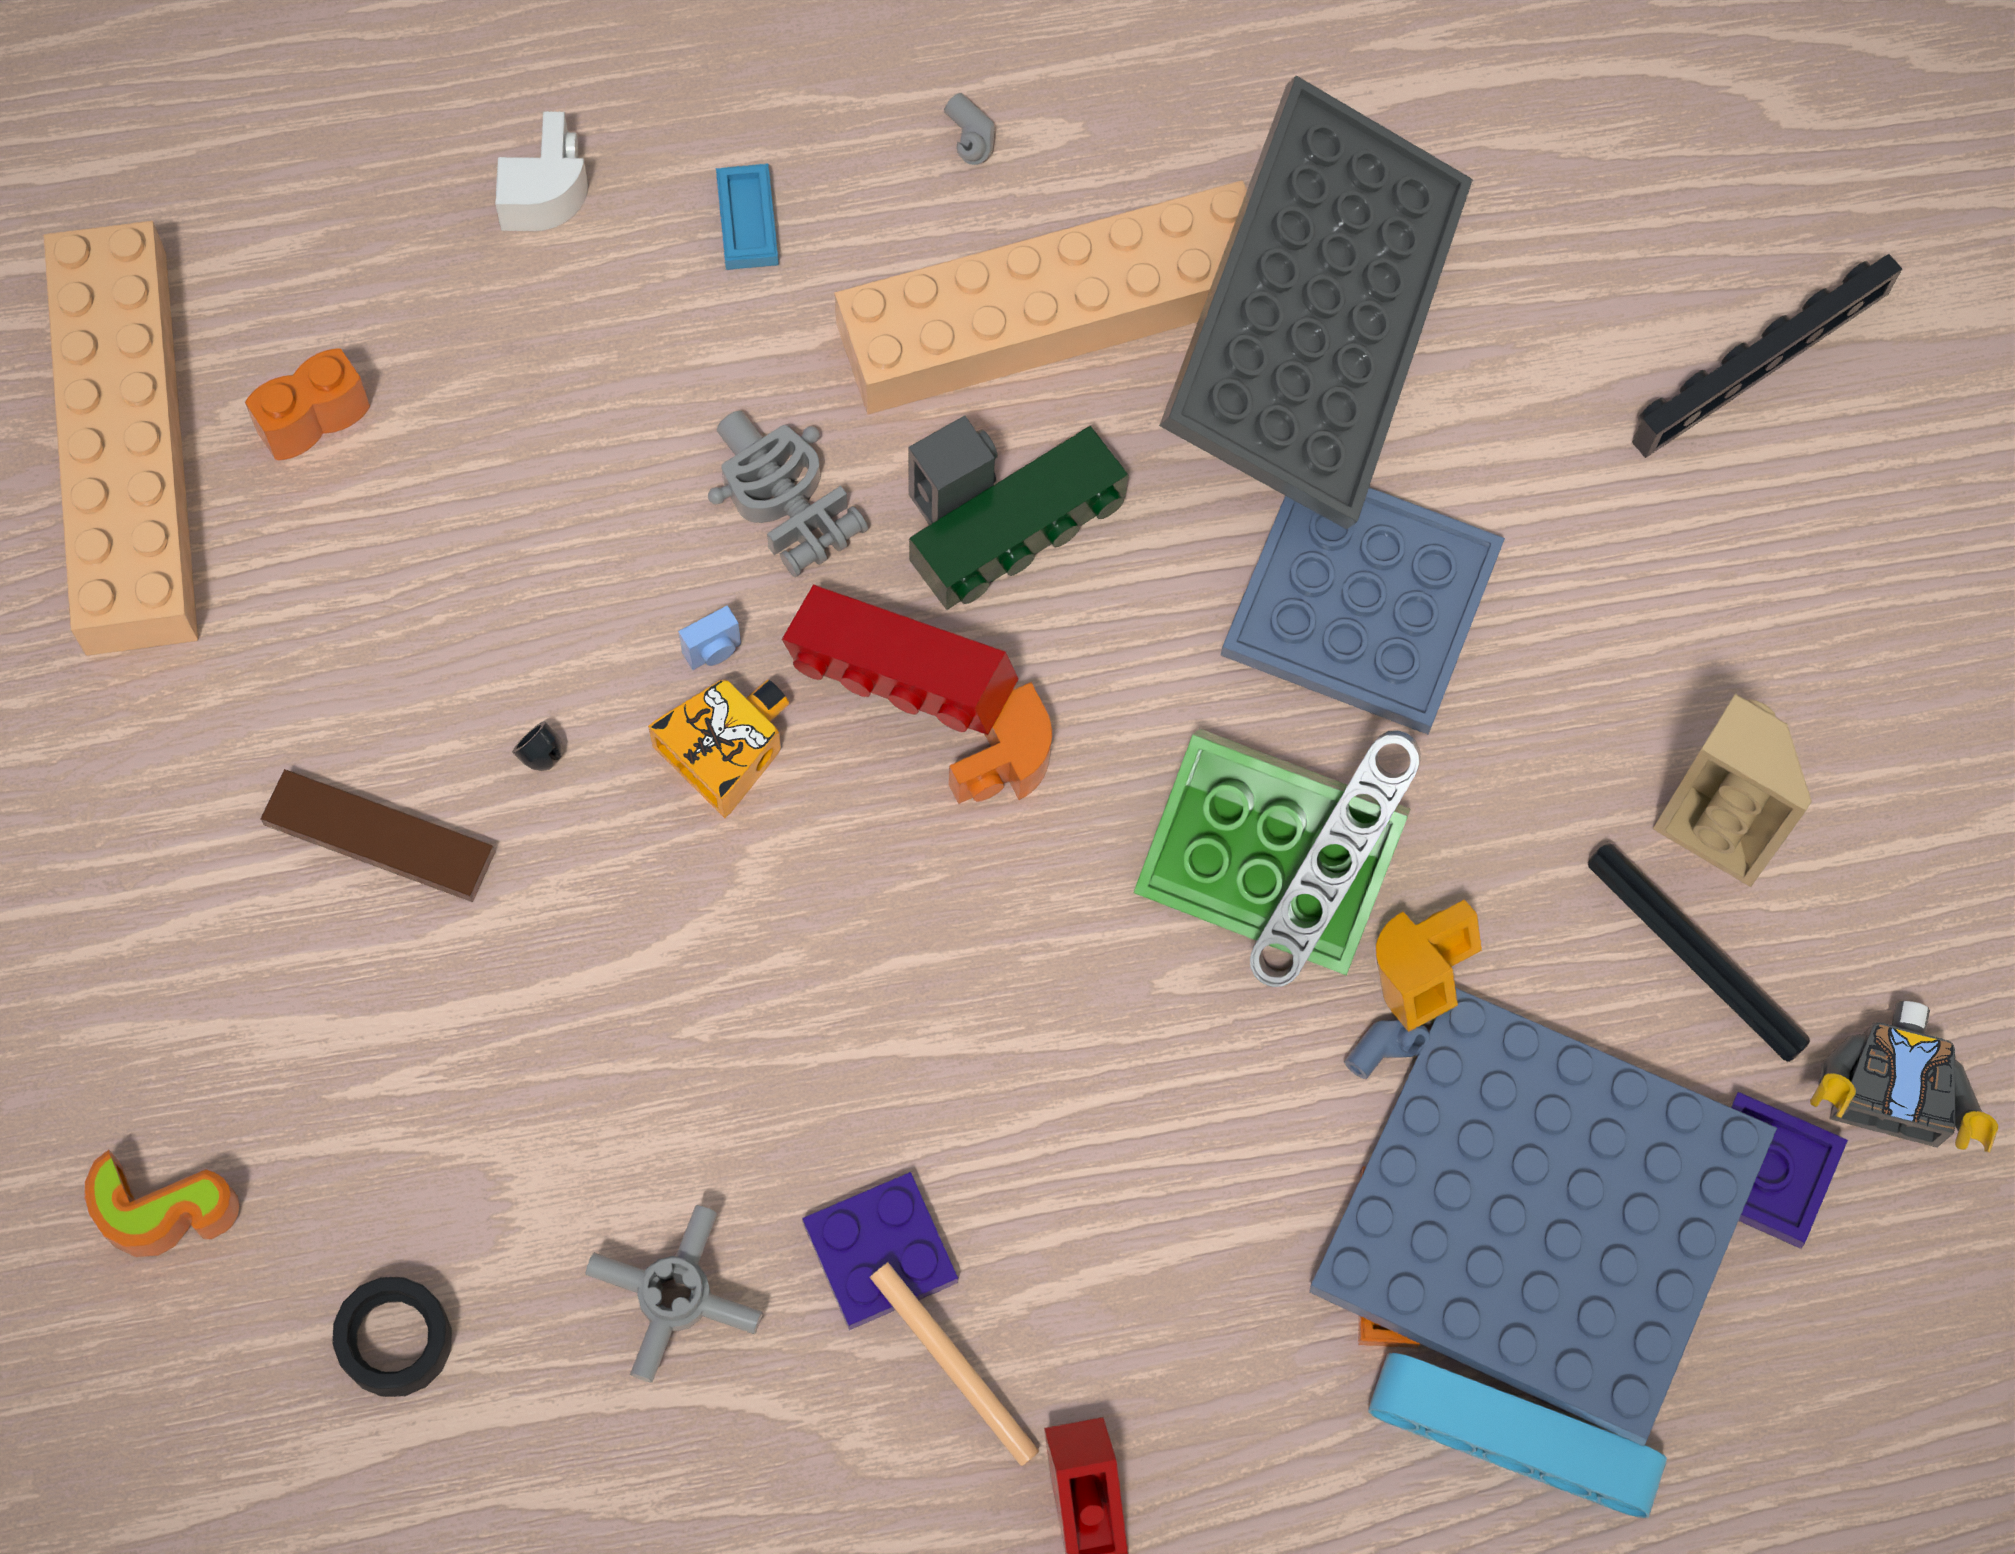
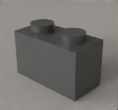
[908,416,998,525]

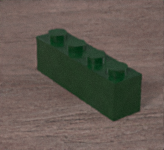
[909,426,1128,610]

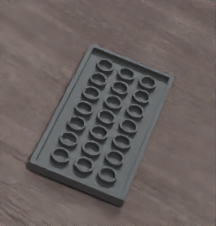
[1159,75,1473,529]

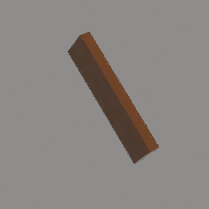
[260,769,495,902]

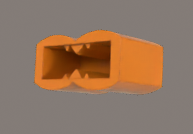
[245,348,370,460]

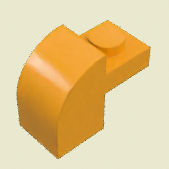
[1376,899,1482,1032]

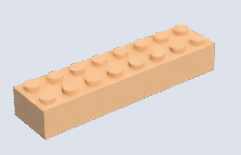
[834,180,1247,415]
[44,221,198,656]

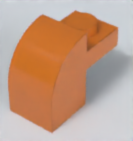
[949,682,1052,804]

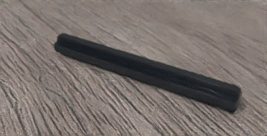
[1588,843,1810,1062]

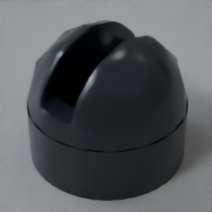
[512,721,563,771]

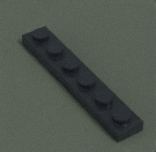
[1632,253,1903,458]

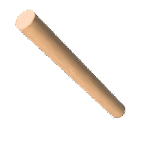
[869,1262,1039,1466]

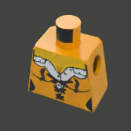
[648,680,789,818]

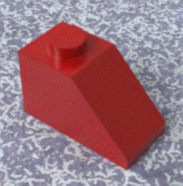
[1044,1417,1128,1554]

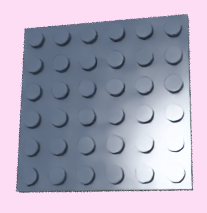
[1309,988,1777,1446]

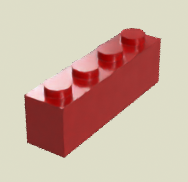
[782,584,1019,735]

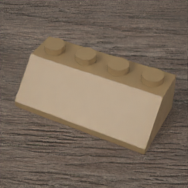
[1653,694,1812,887]

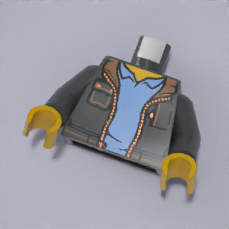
[1810,1001,1998,1152]

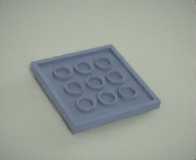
[1220,487,1505,735]

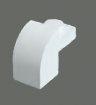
[495,111,588,231]

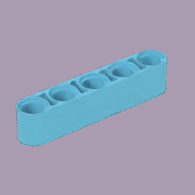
[1368,1353,1667,1518]

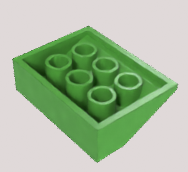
[1133,728,1411,976]

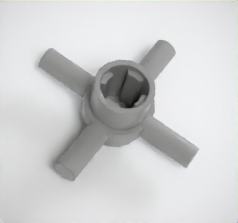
[585,1205,763,1383]

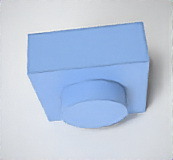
[678,605,741,670]

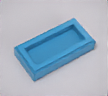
[716,164,779,270]

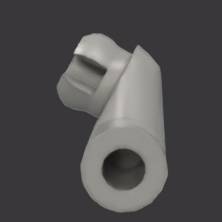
[944,93,995,165]

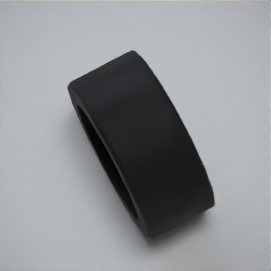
[332,1277,452,1397]

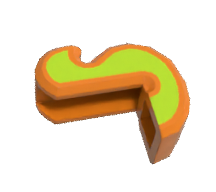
[84,1150,240,1257]

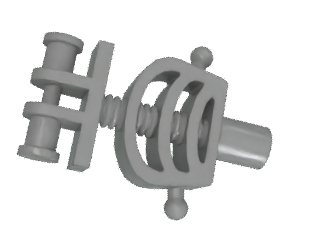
[708,411,868,577]

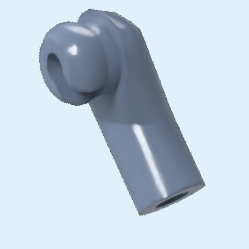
[1344,1020,1430,1079]

